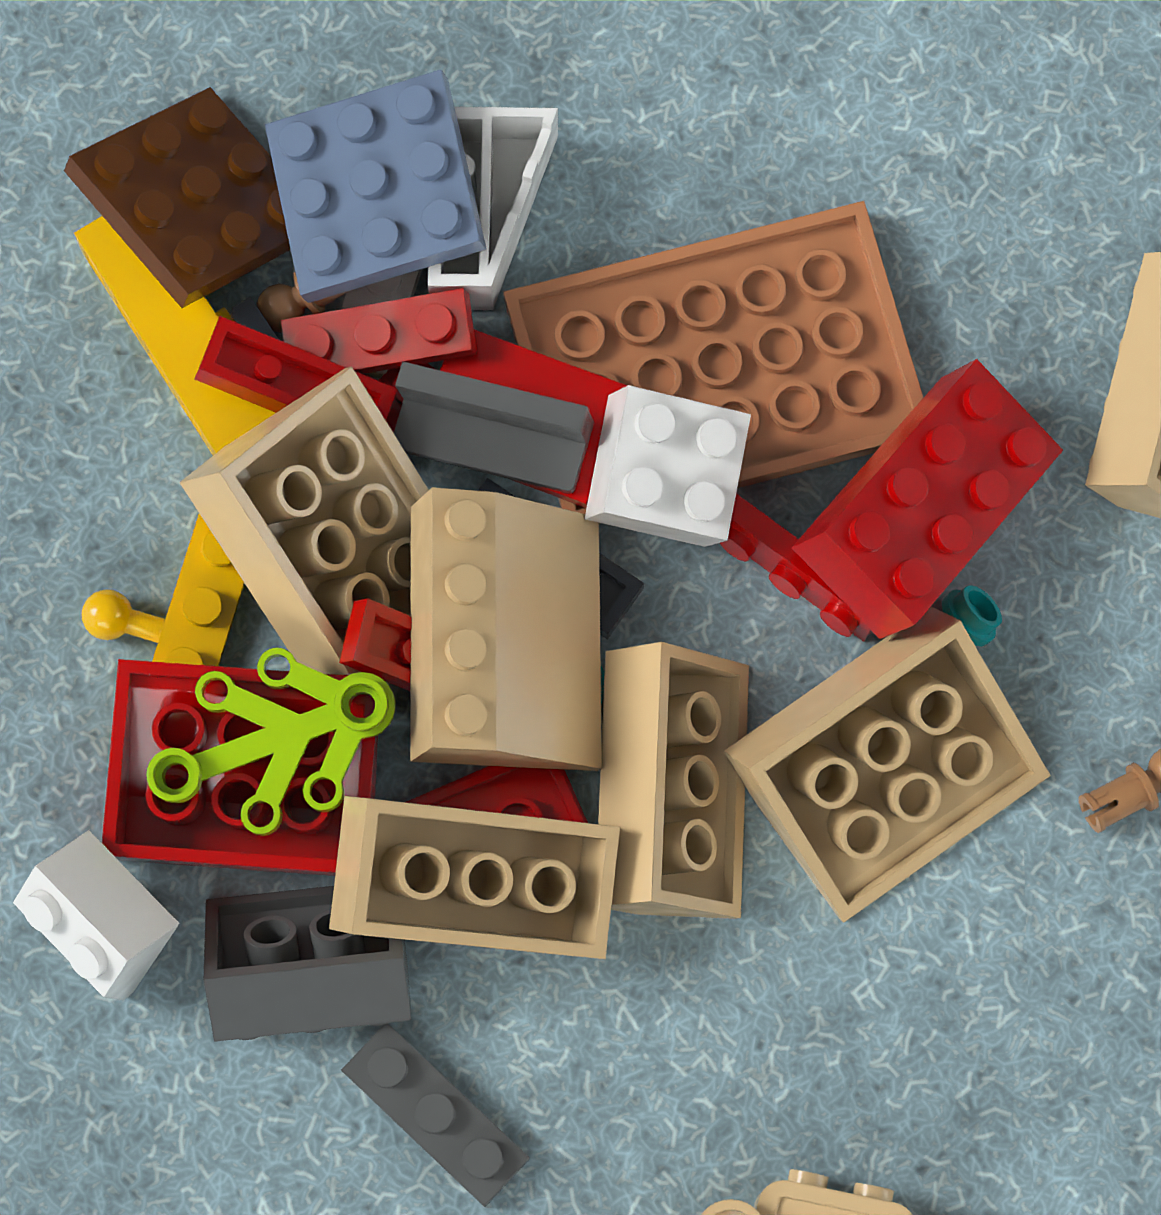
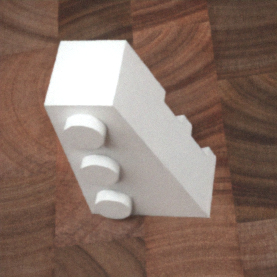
[428,107,558,310]

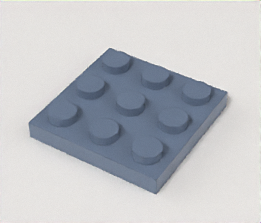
[265,69,486,303]

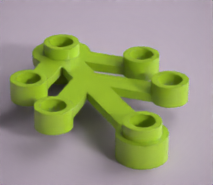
[147,648,396,836]

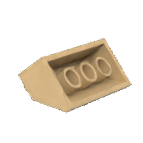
[1085,252,1161,518]
[598,642,749,919]

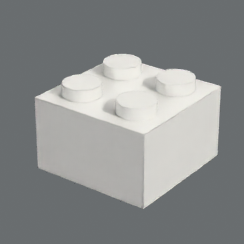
[585,385,751,547]

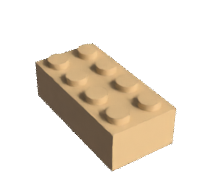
[329,796,620,959]

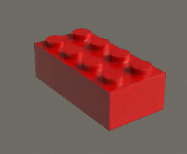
[791,359,1063,639]

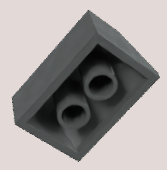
[203,886,411,1042]

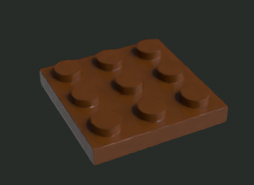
[64,87,291,308]

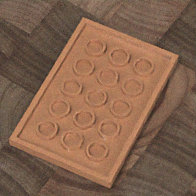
[503,201,923,524]

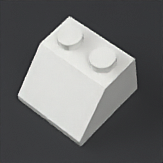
[13,830,180,1000]

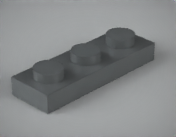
[341,1024,530,1207]

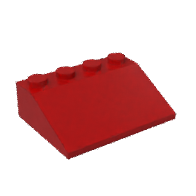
[102,659,378,876]

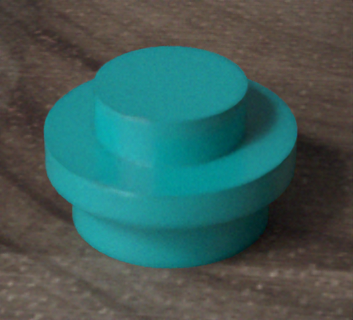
[942,585,1002,647]

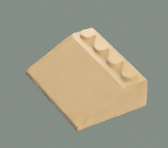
[179,367,429,675]
[410,487,602,771]
[724,607,1051,923]

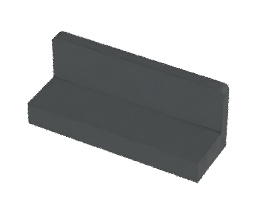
[394,361,594,494]

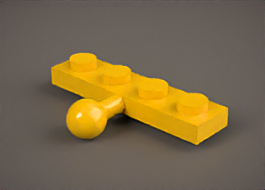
[81,514,245,666]

